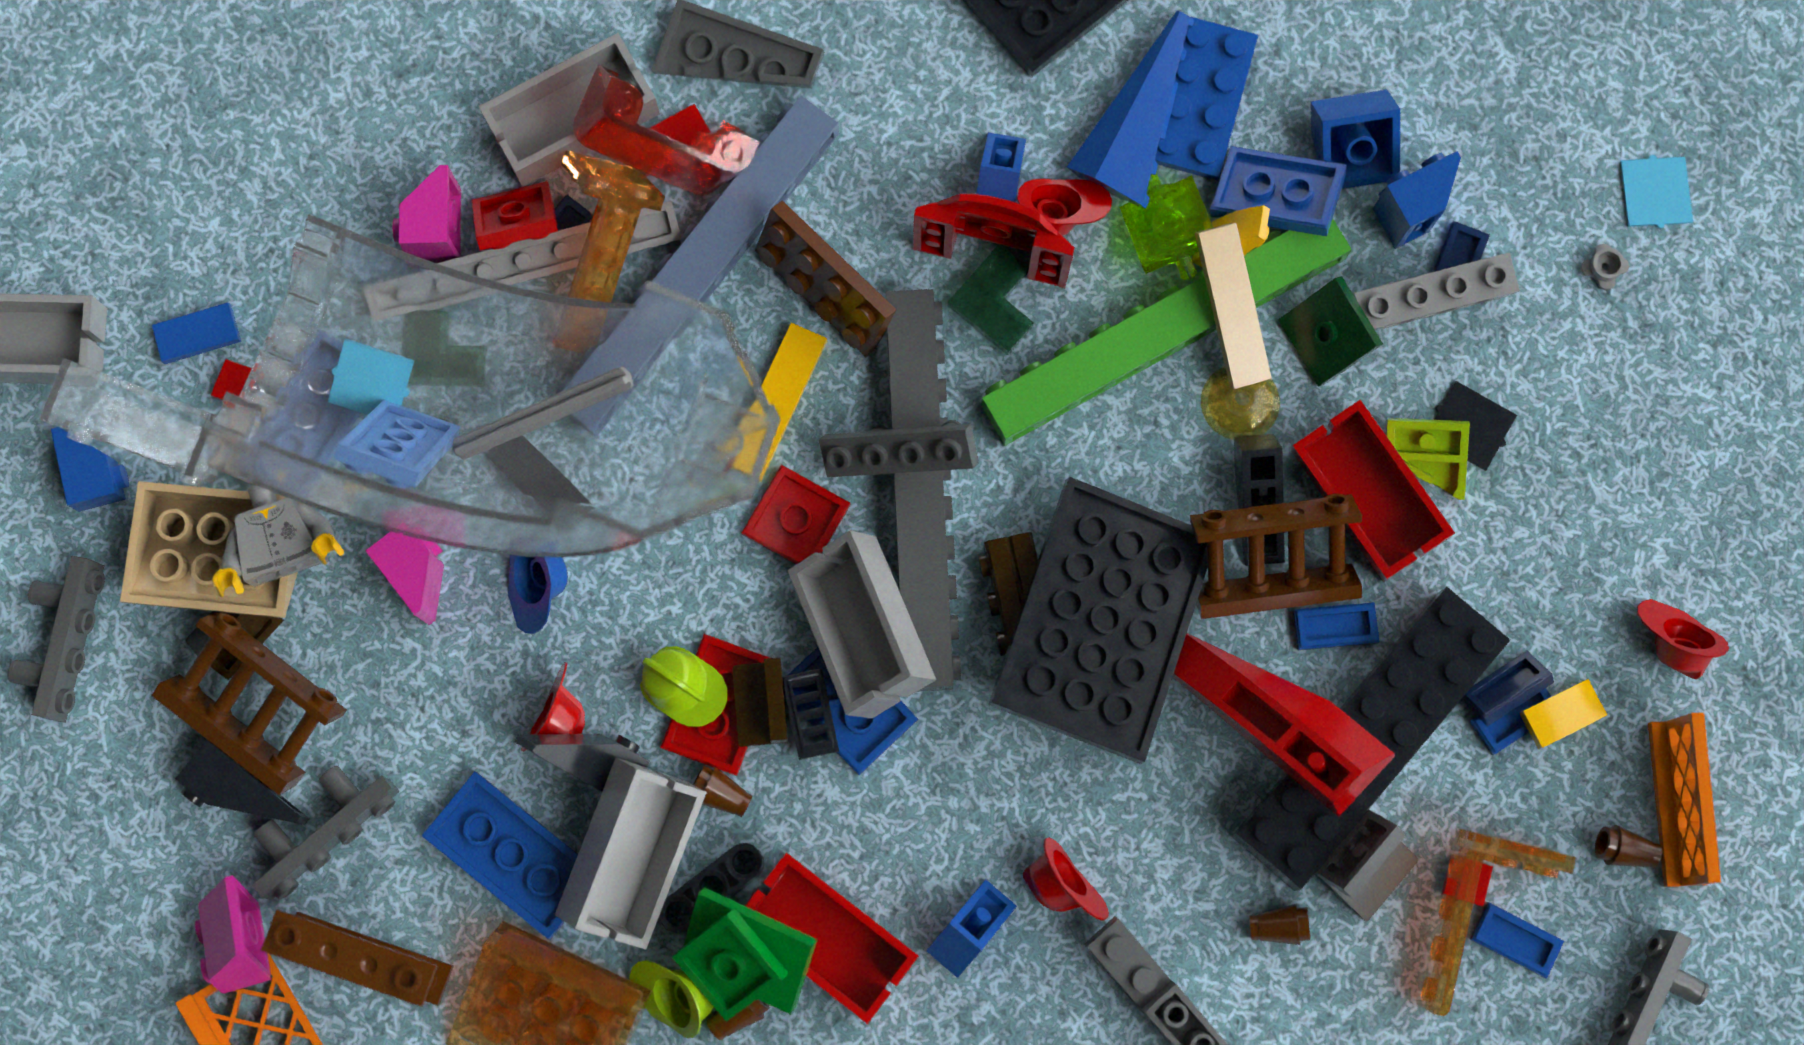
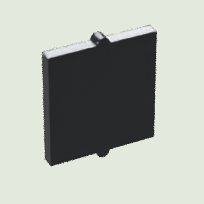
[1434,381,1517,471]

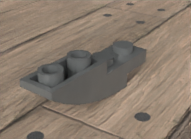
[1084,916,1228,1045]

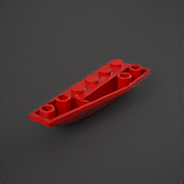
[1173,633,1395,817]

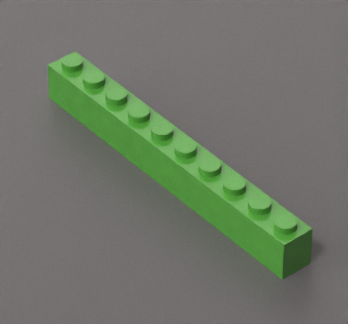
[981,218,1352,446]

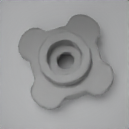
[1581,244,1629,290]

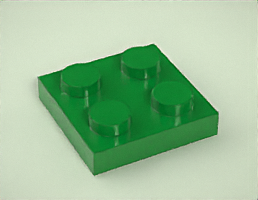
[672,908,789,1021]

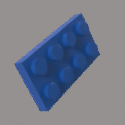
[1155,16,1258,181]
[422,771,578,940]

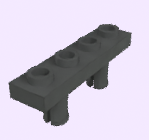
[819,420,979,477]
[8,556,105,723]
[252,766,400,900]
[1608,929,1709,1045]

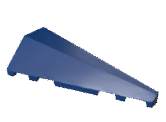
[1067,10,1194,209]

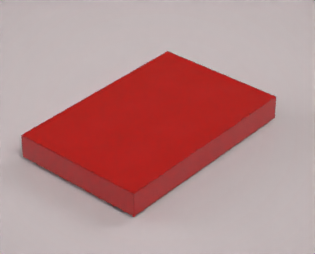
[660,634,770,776]

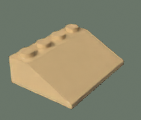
[120,481,311,618]

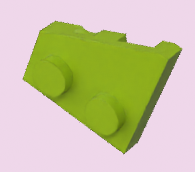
[1386,418,1470,500]

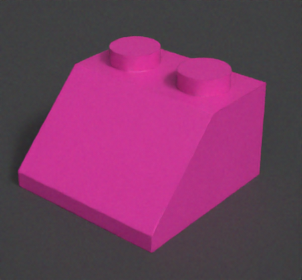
[392,165,461,265]
[365,520,444,625]
[195,875,271,994]

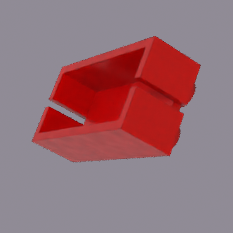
[1291,400,1455,583]
[745,852,919,1024]

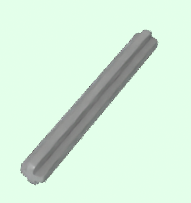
[453,366,633,460]

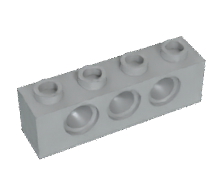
[1353,252,1520,331]

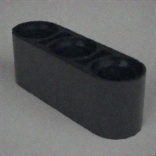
[659,843,764,933]

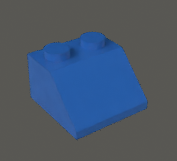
[1310,89,1400,189]

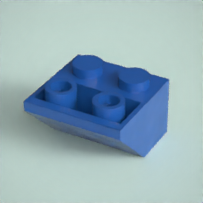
[1373,151,1461,249]

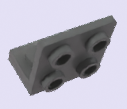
[1316,810,1418,921]

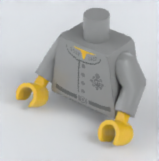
[213,482,344,597]

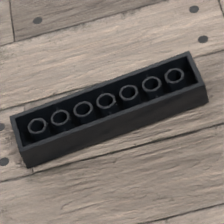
[1231,587,1510,891]

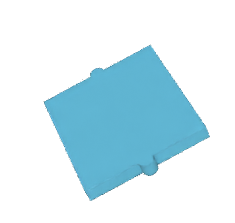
[1620,155,1693,229]
[328,339,415,415]

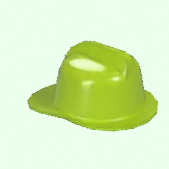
[640,646,727,727]
[629,960,714,1038]

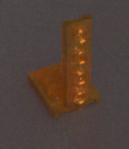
[555,150,665,353]
[1421,829,1576,1016]

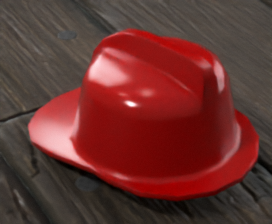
[1017,179,1112,236]
[1637,599,1729,679]
[521,662,585,752]
[1023,837,1109,921]

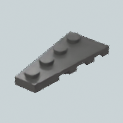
[652,0,825,89]

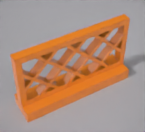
[1648,712,1721,887]
[175,953,323,1045]

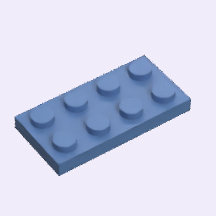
[333,400,461,488]

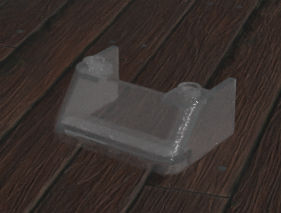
[39,358,249,488]

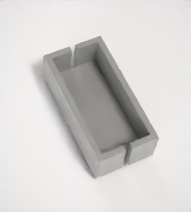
[478,33,660,187]
[0,293,108,385]
[788,530,936,718]
[555,758,707,949]

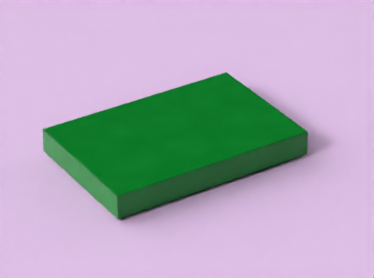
[683,887,817,1014]

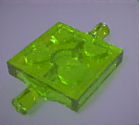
[1119,171,1214,280]

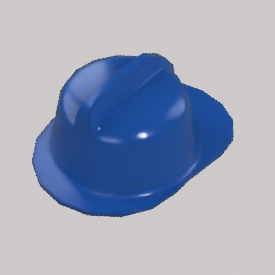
[508,538,568,634]

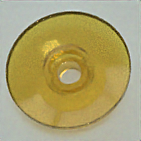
[1201,366,1280,440]

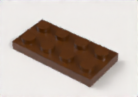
[755,200,897,357]

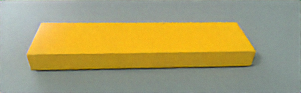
[725,323,827,482]

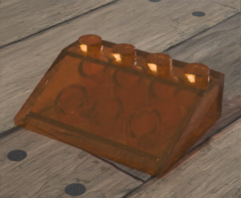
[446,921,652,1045]

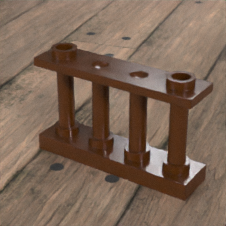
[1190,494,1362,619]
[151,612,347,795]
[261,910,454,1007]

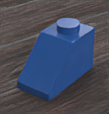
[976,132,1026,202]
[51,427,129,512]
[926,879,1017,978]

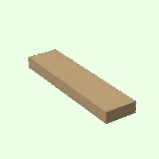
[1195,223,1272,389]

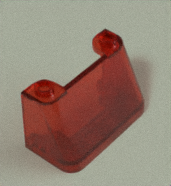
[573,64,760,196]

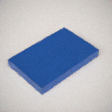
[1210,146,1346,237]
[783,647,918,775]

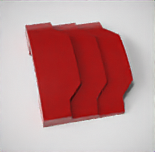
[913,194,1075,288]

